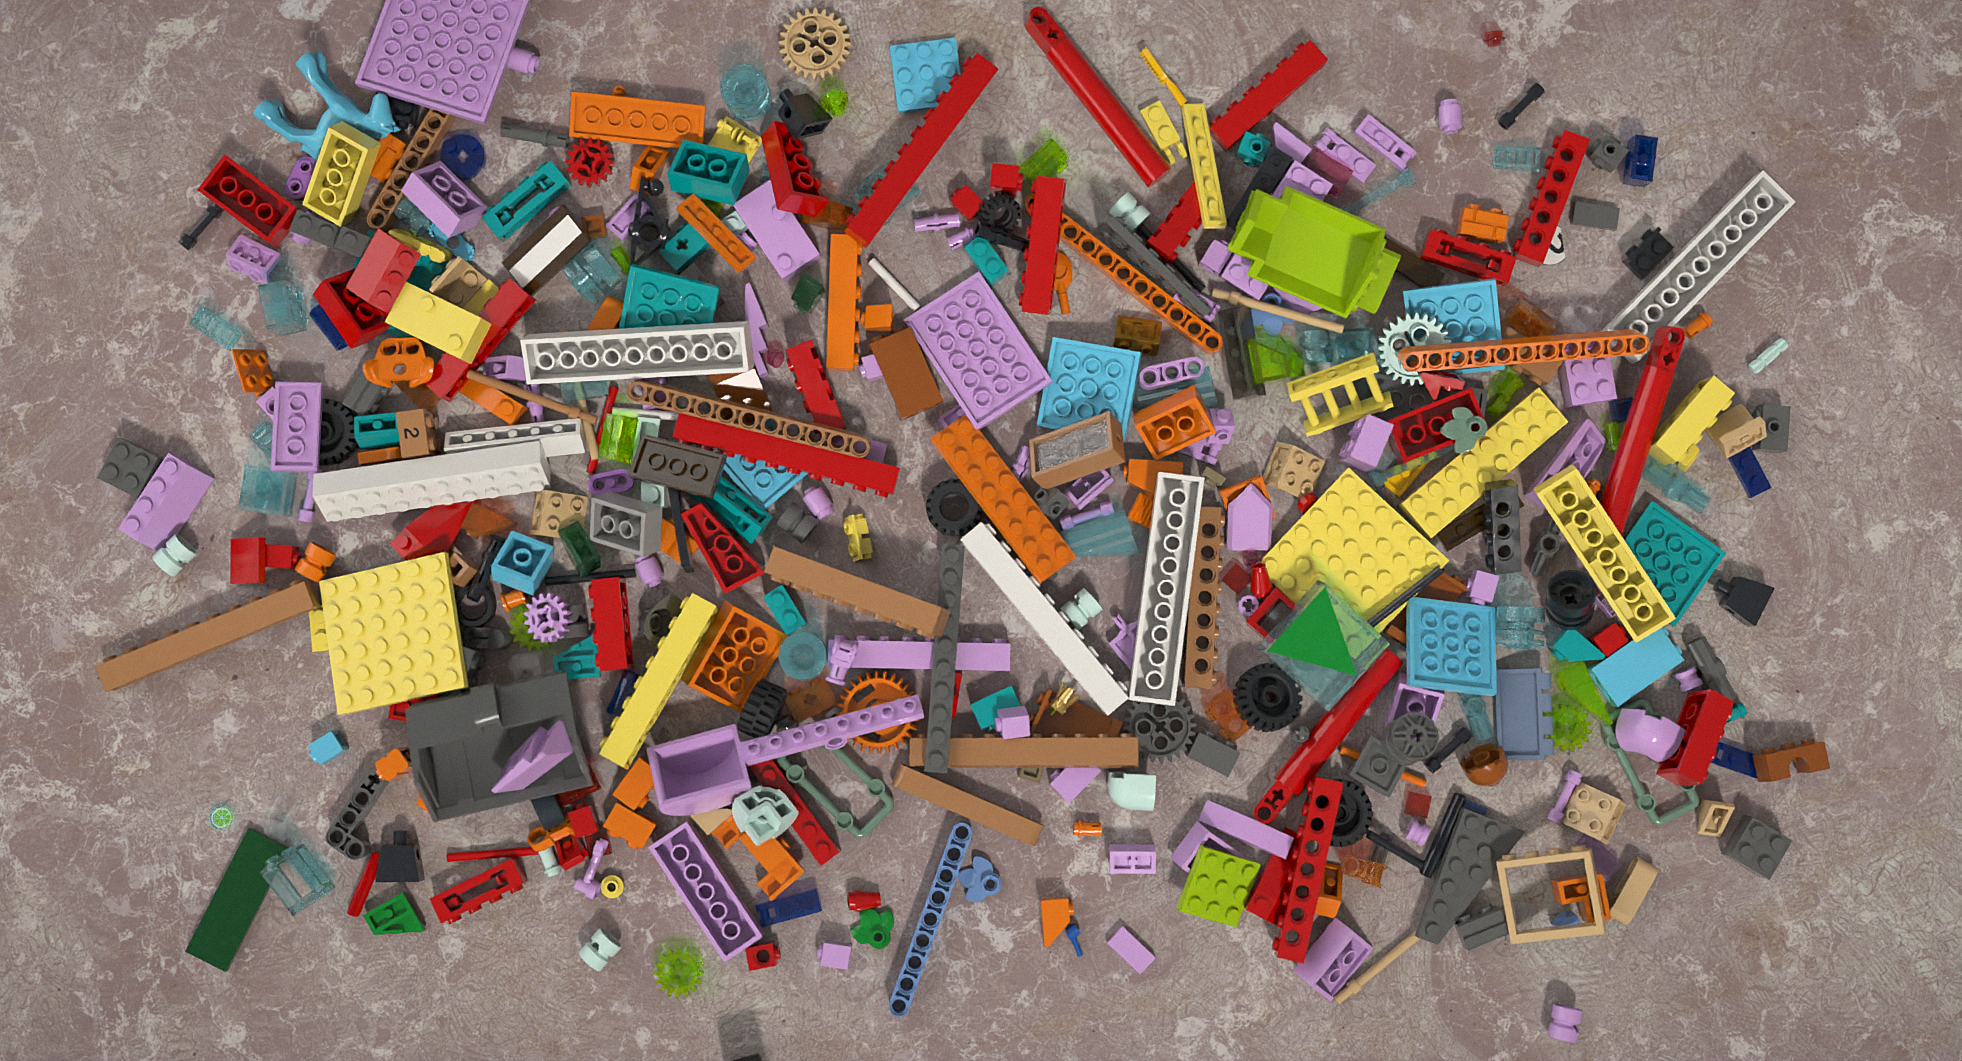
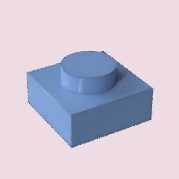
[1550,911,1580,927]

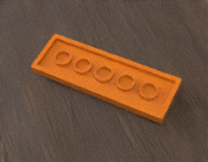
[569,91,706,148]

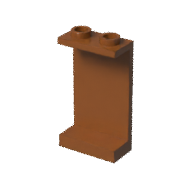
[868,326,943,422]
[1383,568,1468,648]
[1029,689,1123,738]

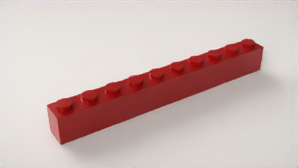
[844,52,999,248]
[673,413,900,498]

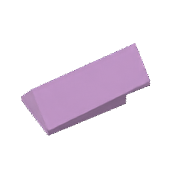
[1524,419,1608,511]
[491,720,574,793]

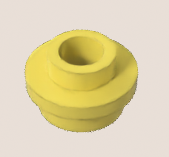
[601,875,624,898]

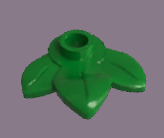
[850,908,894,949]

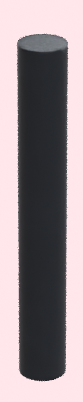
[1366,830,1425,869]

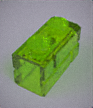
[1019,138,1069,187]
[598,413,639,464]

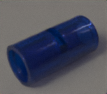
[309,304,348,351]
[606,669,640,717]

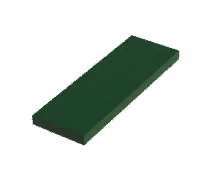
[185,828,291,972]

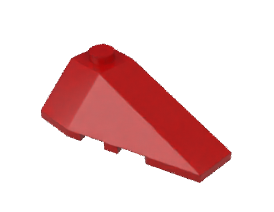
[389,500,478,561]
[1244,827,1299,926]

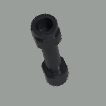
[1498,83,1545,130]
[178,202,224,251]
[1424,727,1473,774]

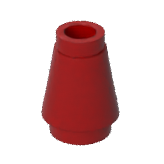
[1251,563,1273,598]
[847,889,881,912]

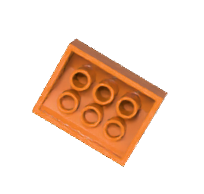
[680,600,789,713]

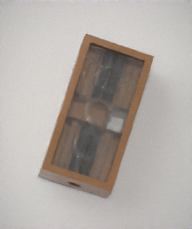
[1029,411,1126,490]

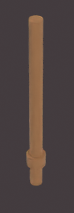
[467,370,598,425]

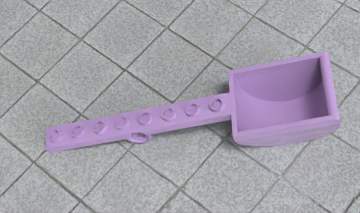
[646,694,924,816]

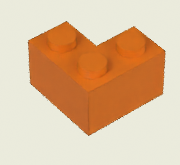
[1550,872,1611,923]

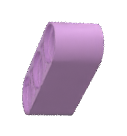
[1138,357,1205,390]

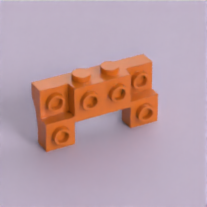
[711,814,806,901]

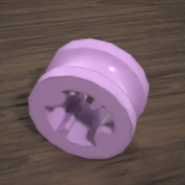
[1238,595,1259,616]

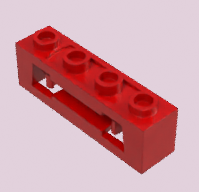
[1419,228,1517,287]
[429,857,528,925]

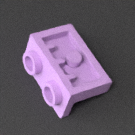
[226,234,281,285]

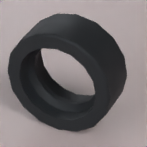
[454,584,497,627]

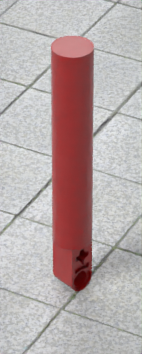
[1025,7,1172,188]
[1600,326,1685,536]
[1254,644,1403,825]

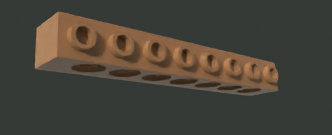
[1183,506,1225,689]

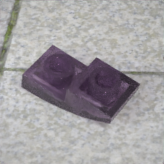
[1574,834,1623,881]

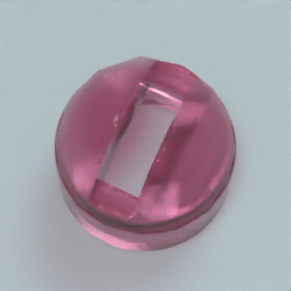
[765,349,785,368]
[1243,550,1262,569]

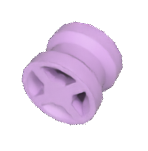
[1674,666,1703,691]
[1404,818,1430,846]

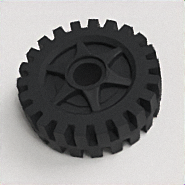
[319,398,358,466]
[1233,663,1303,732]
[1306,779,1373,847]

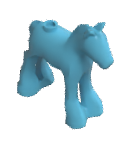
[253,50,401,162]

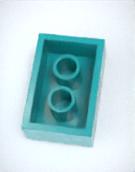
[667,140,750,205]

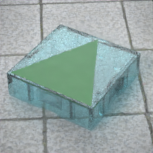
[1257,580,1390,712]

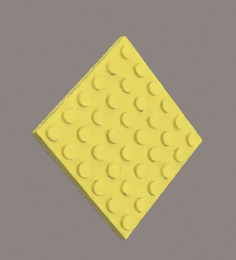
[1258,467,1449,659]
[319,552,468,715]

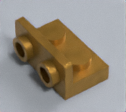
[1113,315,1162,356]

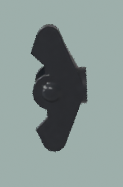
[628,175,671,276]

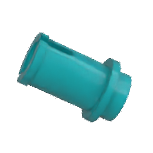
[1726,702,1748,724]

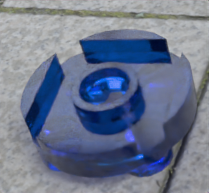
[440,134,487,180]

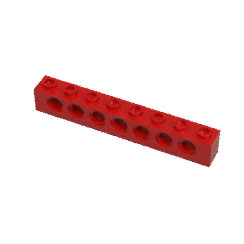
[1272,775,1343,964]

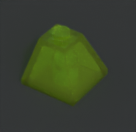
[1247,337,1306,384]

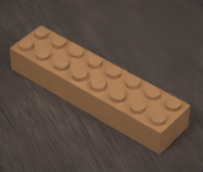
[764,547,951,639]

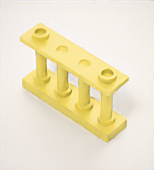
[1287,352,1394,437]

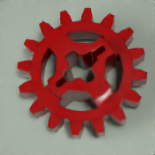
[565,138,615,188]

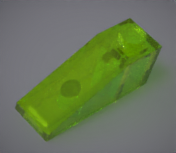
[1554,661,1613,727]

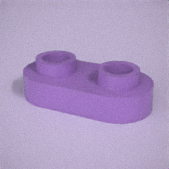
[285,157,317,201]
[588,469,634,496]

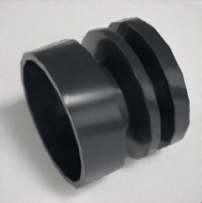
[1545,570,1597,630]

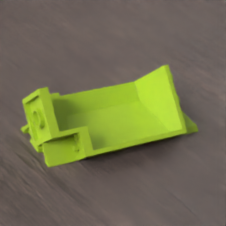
[1226,186,1401,318]

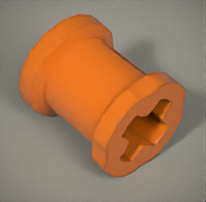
[500,589,529,612]

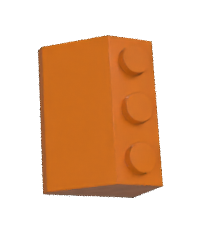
[1134,384,1216,461]

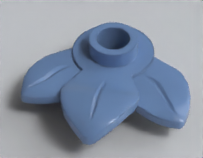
[1249,292,1294,337]
[957,856,1002,902]

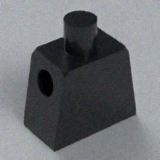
[778,88,833,140]
[1713,576,1775,627]
[375,830,425,882]

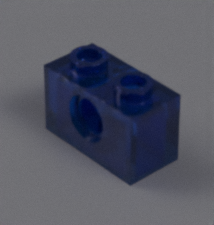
[1623,135,1658,187]

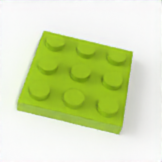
[1176,845,1261,927]

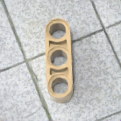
[1608,856,1658,925]

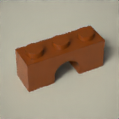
[1753,738,1830,782]

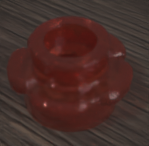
[1483,30,1506,47]

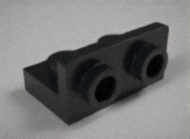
[367,92,421,129]
[1622,227,1674,280]

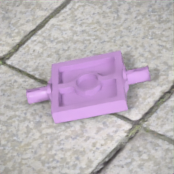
[1108,614,1138,671]

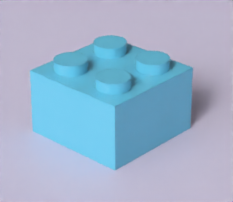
[491,531,554,596]

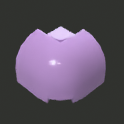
[1615,708,1685,762]

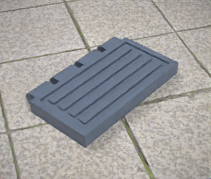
[1496,668,1554,760]

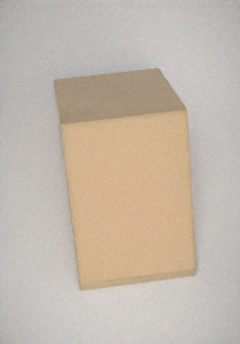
[1697,799,1735,837]
[690,807,732,835]

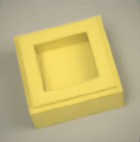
[1678,444,1699,472]

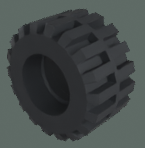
[926,478,982,536]
[737,678,787,738]

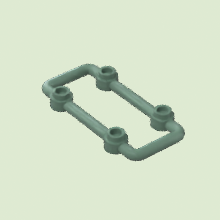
[1601,698,1699,826]
[777,723,894,838]

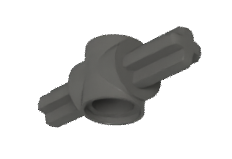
[1529,516,1561,576]

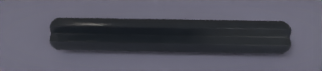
[1420,793,1466,878]

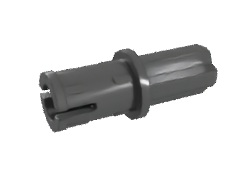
[1291,724,1310,743]

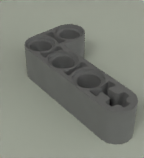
[326,769,390,860]

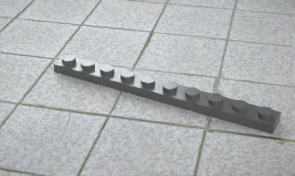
[924,544,965,773]

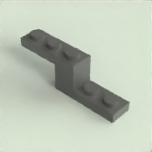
[289,209,372,258]

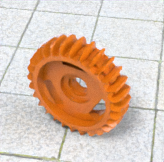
[836,670,919,754]

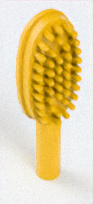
[1140,46,1188,106]

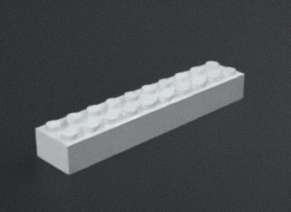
[1601,171,1796,364]
[520,321,754,384]
[313,441,551,522]
[1128,472,1205,706]
[960,522,1129,716]

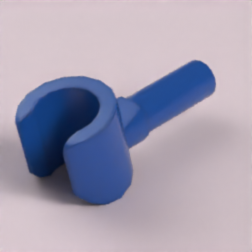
[1065,923,1083,957]

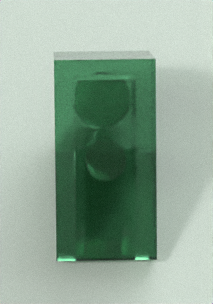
[791,272,826,314]
[558,521,601,577]

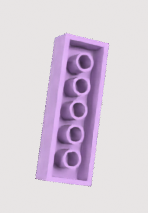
[1218,160,1333,300]
[648,820,765,963]

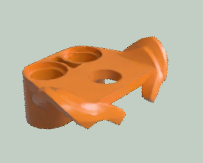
[363,338,434,388]

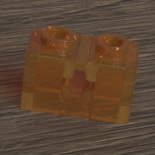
[1505,295,1557,337]
[785,677,839,723]

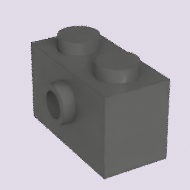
[1752,404,1791,453]

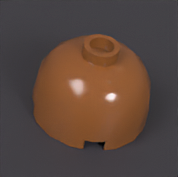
[1460,743,1508,787]

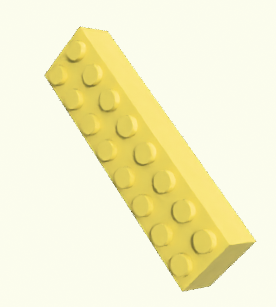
[1397,388,1568,539]
[1533,464,1676,643]
[599,593,719,770]

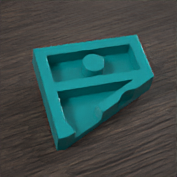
[553,634,601,679]

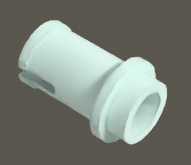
[538,847,562,878]

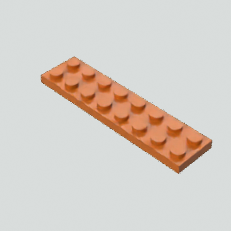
[930,414,1076,584]

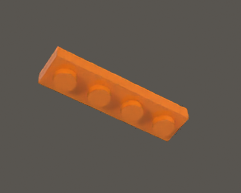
[676,193,756,273]

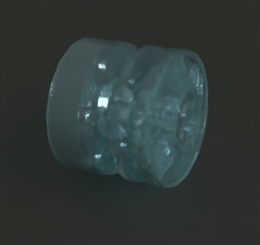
[720,64,772,122]
[563,244,623,305]
[1496,606,1545,649]
[778,632,827,682]

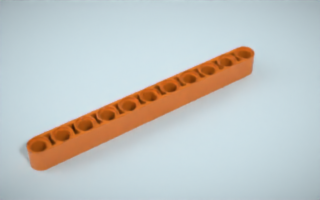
[1025,194,1223,355]
[1398,329,1650,372]

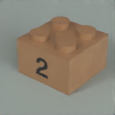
[396,409,442,460]

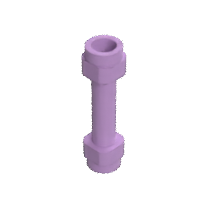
[298,469,323,523]
[1059,501,1114,531]
[1547,770,1582,825]

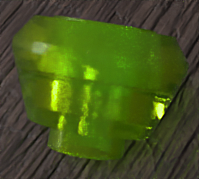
[819,89,848,117]

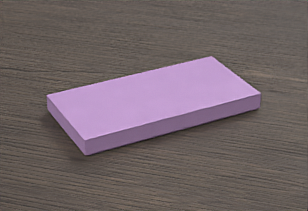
[271,381,323,472]

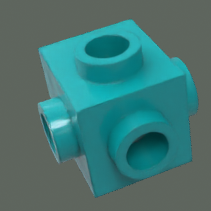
[1235,132,1271,167]

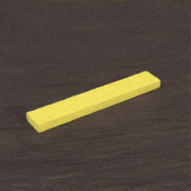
[1181,103,1227,229]

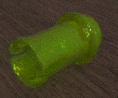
[610,246,630,275]
[1603,422,1620,452]

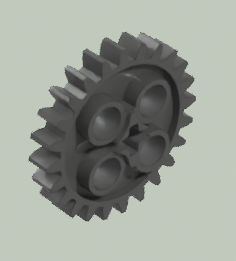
[1123,694,1197,764]

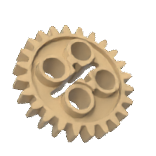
[779,8,851,82]

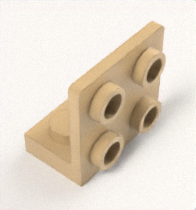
[429,256,488,308]
[1704,404,1767,459]
[1263,442,1325,499]
[530,490,588,541]
[1561,782,1626,845]

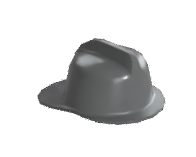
[638,595,682,644]

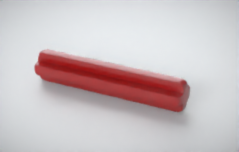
[347,852,380,917]

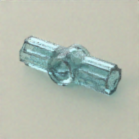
[1642,461,1711,514]
[1458,692,1494,742]

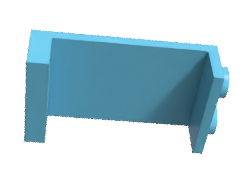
[1585,626,1684,707]

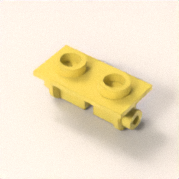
[844,514,873,562]

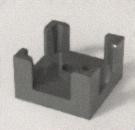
[1345,735,1407,798]

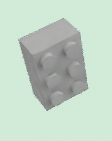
[590,491,663,557]

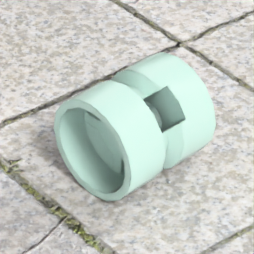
[1109,192,1151,234]
[152,534,197,577]
[1060,588,1103,630]
[578,927,622,972]

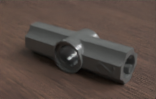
[1686,636,1736,700]

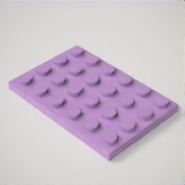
[904,272,1053,431]

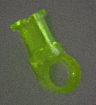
[1486,372,1524,418]

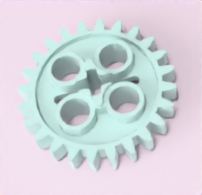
[1376,311,1451,385]

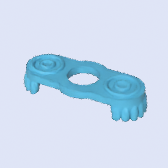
[429,222,475,262]

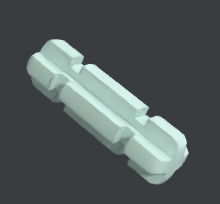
[1748,338,1788,374]

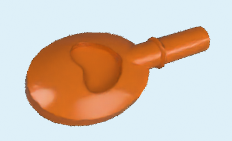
[1054,252,1073,315]

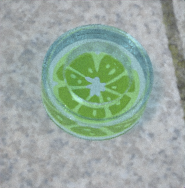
[209,806,234,830]

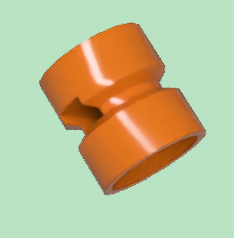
[295,541,337,583]

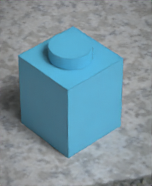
[308,730,349,765]

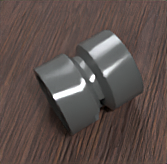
[776,502,819,544]
[559,604,589,640]

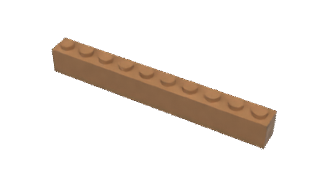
[95,579,322,692]
[909,734,1139,768]

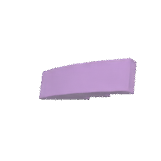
[744,283,769,378]
[1198,800,1295,860]

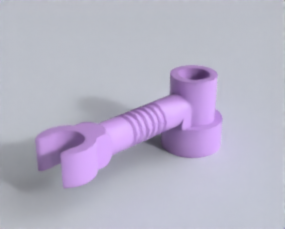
[574,838,609,900]

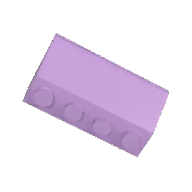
[118,453,215,551]

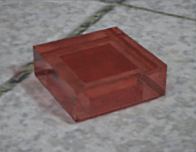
[1221,563,1252,595]
[1404,791,1432,818]
[584,832,612,859]

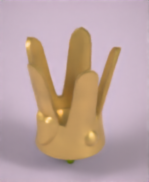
[1049,682,1081,716]

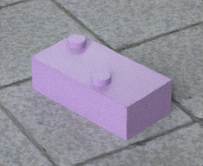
[733,180,821,283]

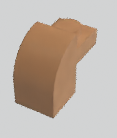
[448,543,479,587]

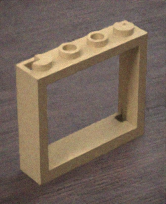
[1496,845,1607,944]

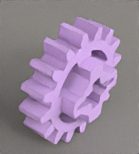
[524,593,573,642]

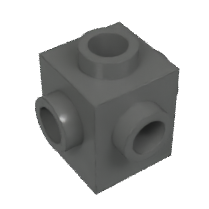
[1588,135,1629,173]
[1031,487,1070,522]

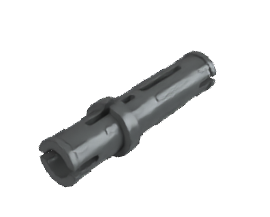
[500,123,570,149]

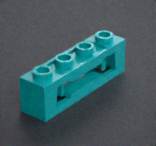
[481,160,572,242]
[685,476,773,544]

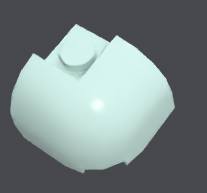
[1107,771,1156,811]
[732,785,799,846]

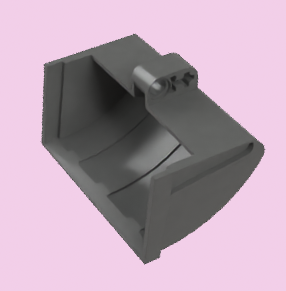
[405,670,593,822]

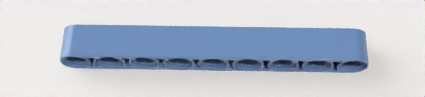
[889,821,972,1017]

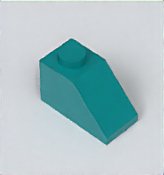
[1548,629,1605,662]

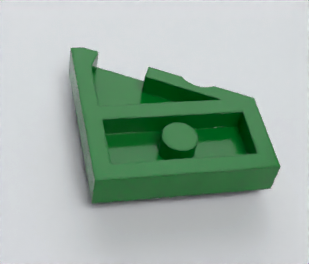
[363,891,426,935]

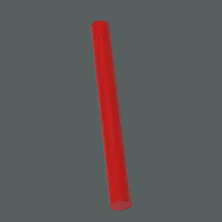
[586,386,619,475]
[446,846,539,862]

